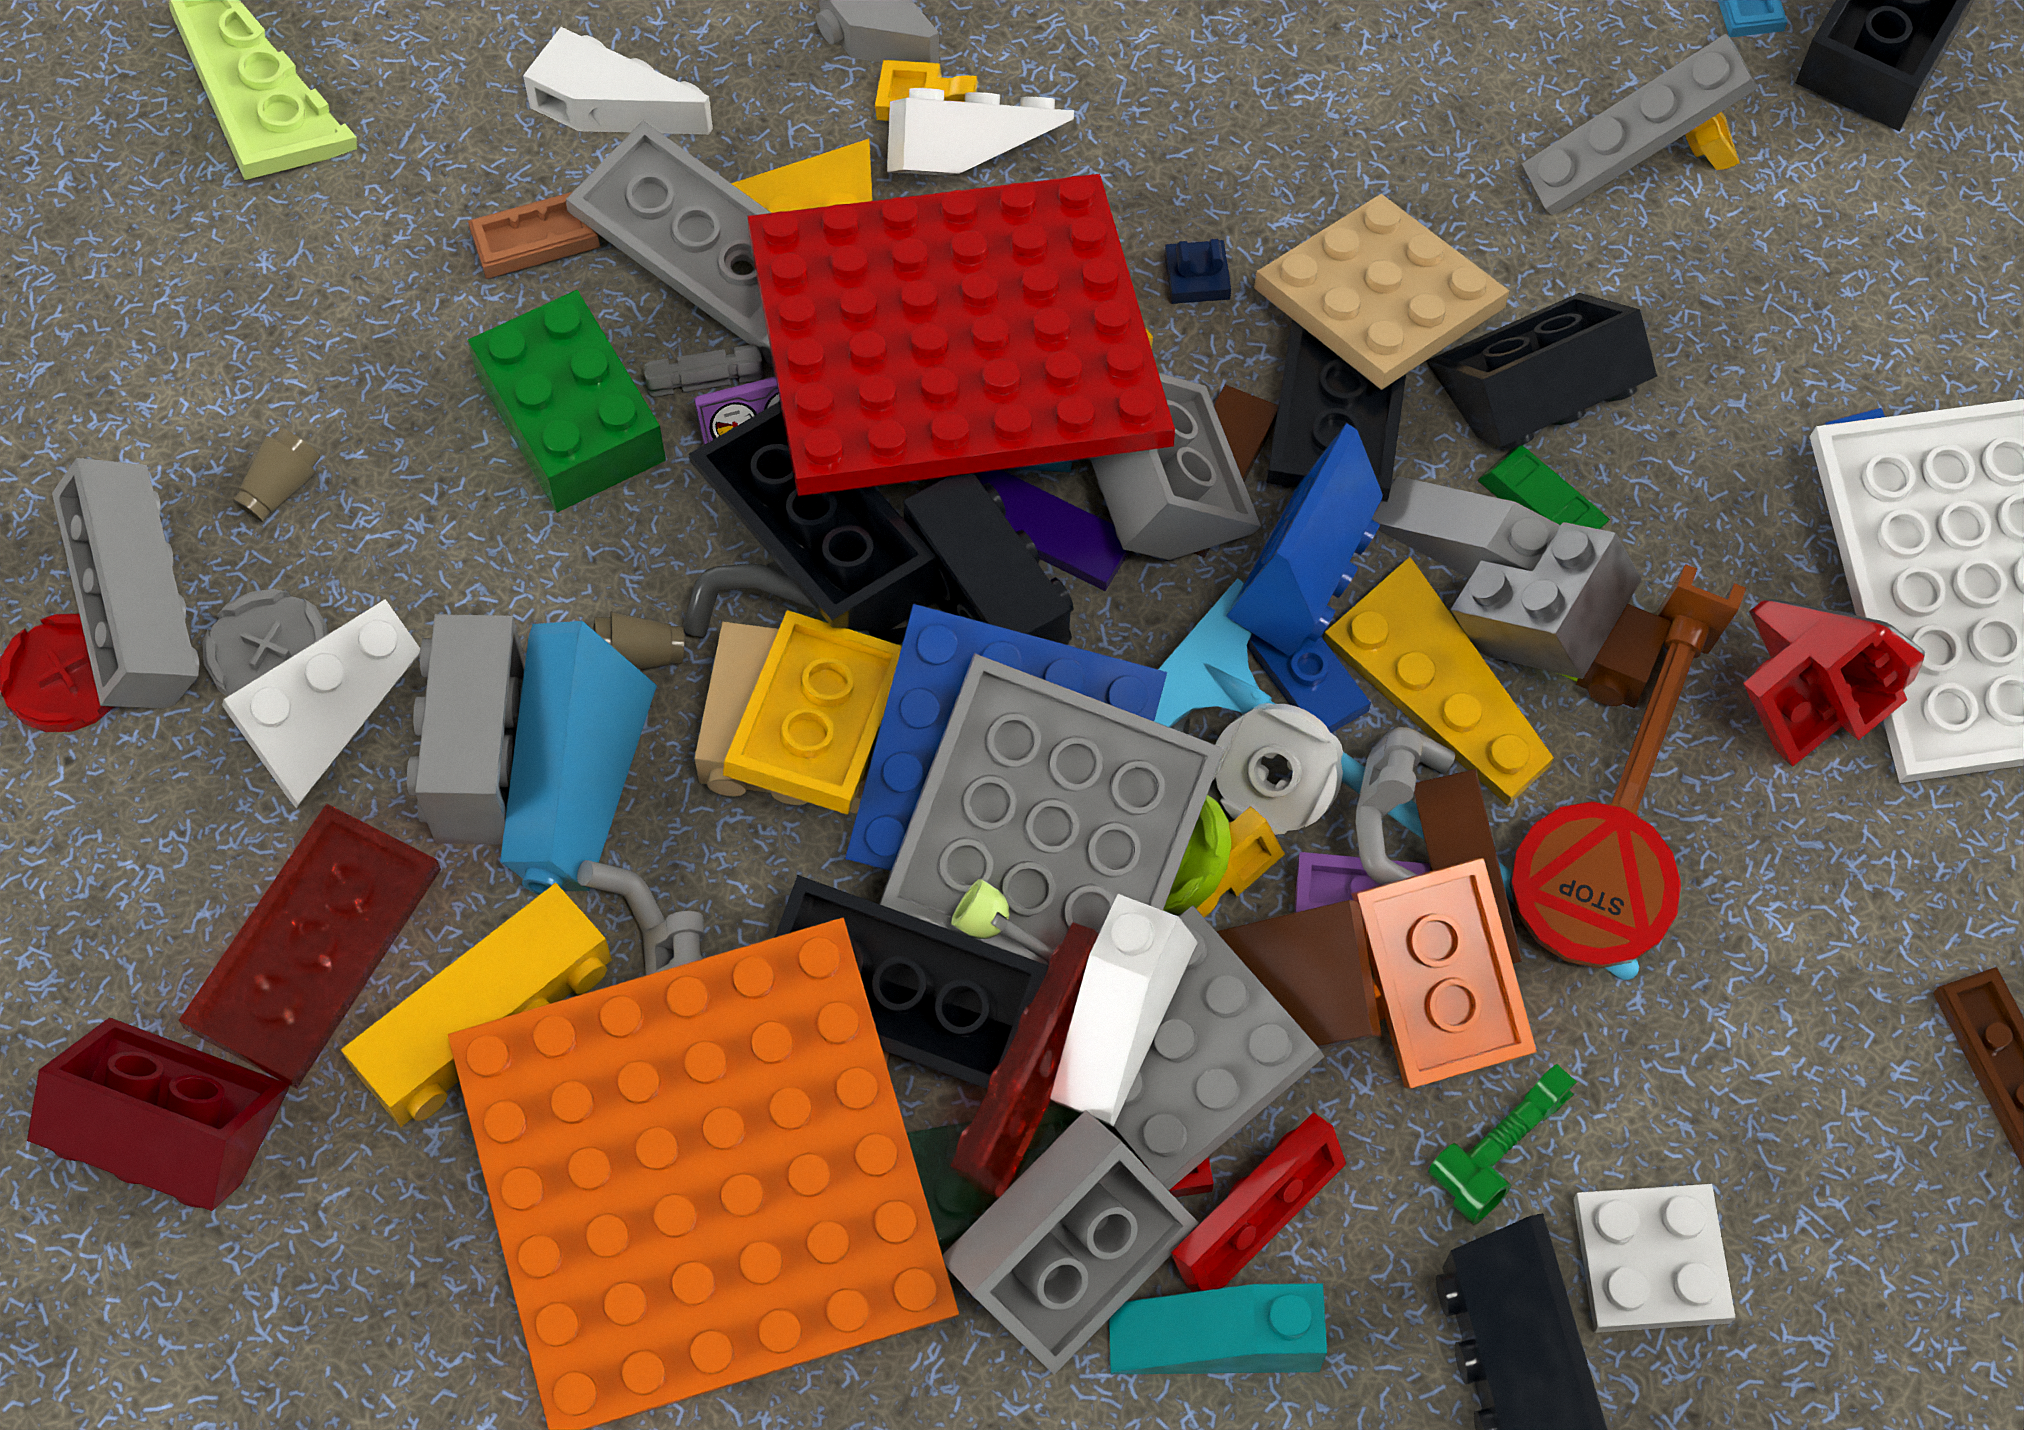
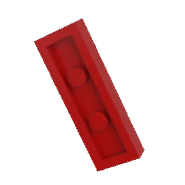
[1171,1112,1347,1292]

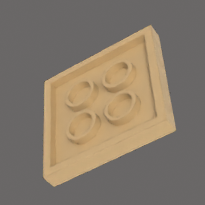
[1254,194,1509,390]

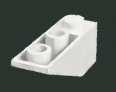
[523,27,713,135]
[887,88,1074,176]

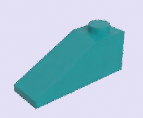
[1109,1283,1327,1375]

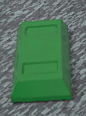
[1477,445,1610,529]

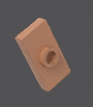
[468,192,600,279]

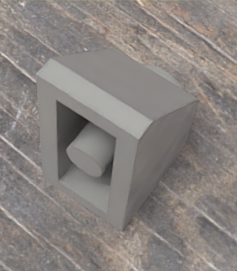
[816,0,939,63]

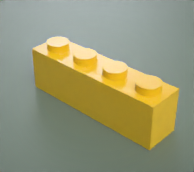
[341,883,612,1128]

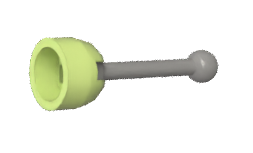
[951,879,1086,990]

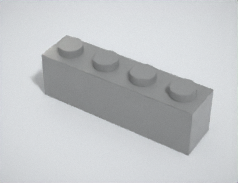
[52,458,199,709]

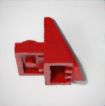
[1743,599,1925,767]

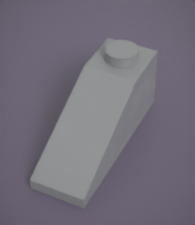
[1372,476,1561,578]

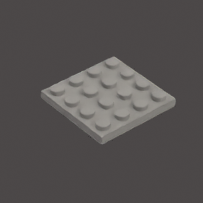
[879,653,1225,974]

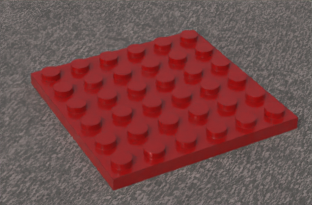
[747,174,1175,496]

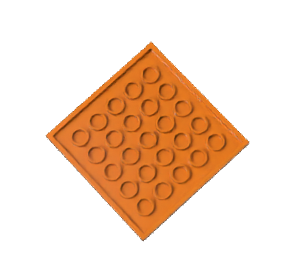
[448,917,960,1430]

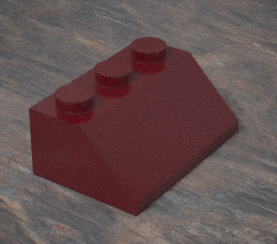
[27,1017,290,1211]

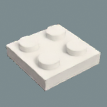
[1573,1184,1736,1333]

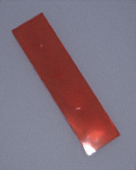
[950,922,1099,1198]

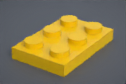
[723,610,901,815]

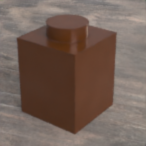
[1576,604,1672,708]

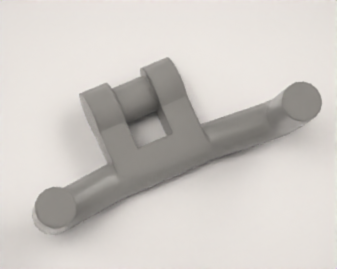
[1355,727,1455,885]
[577,860,705,976]

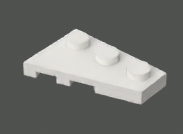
[222,599,420,808]

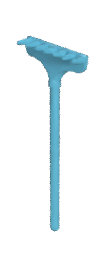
[1154,578,1639,980]

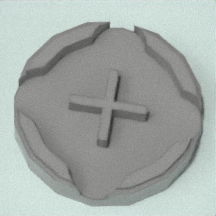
[202,589,330,697]

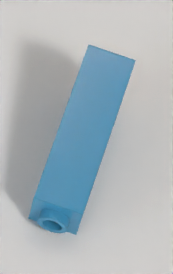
[500,621,657,895]

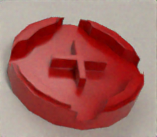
[0,614,115,732]

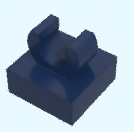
[1164,239,1231,304]

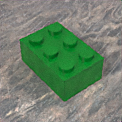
[467,290,666,513]

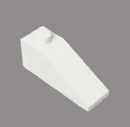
[1050,894,1198,1126]

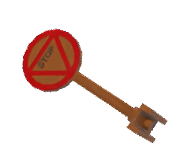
[1509,564,1746,969]

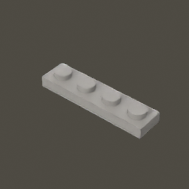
[1522,34,1759,215]

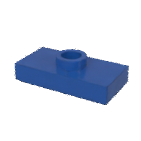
[1247,634,1371,733]

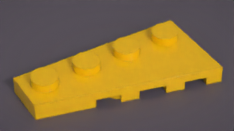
[1323,557,1554,806]

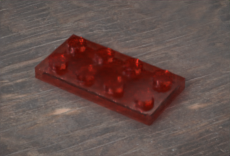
[179,803,441,1089]

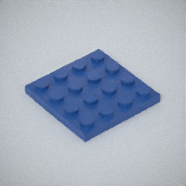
[845,604,1167,871]

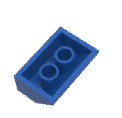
[1226,423,1383,656]

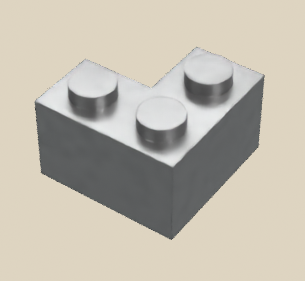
[1451,522,1642,679]

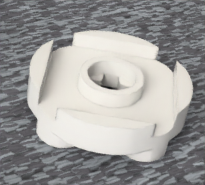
[1213,703,1343,835]

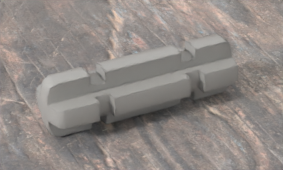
[644,345,764,397]

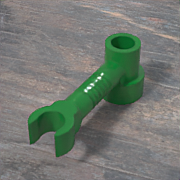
[1428,1064,1577,1225]

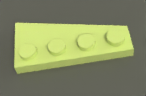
[169,0,357,180]

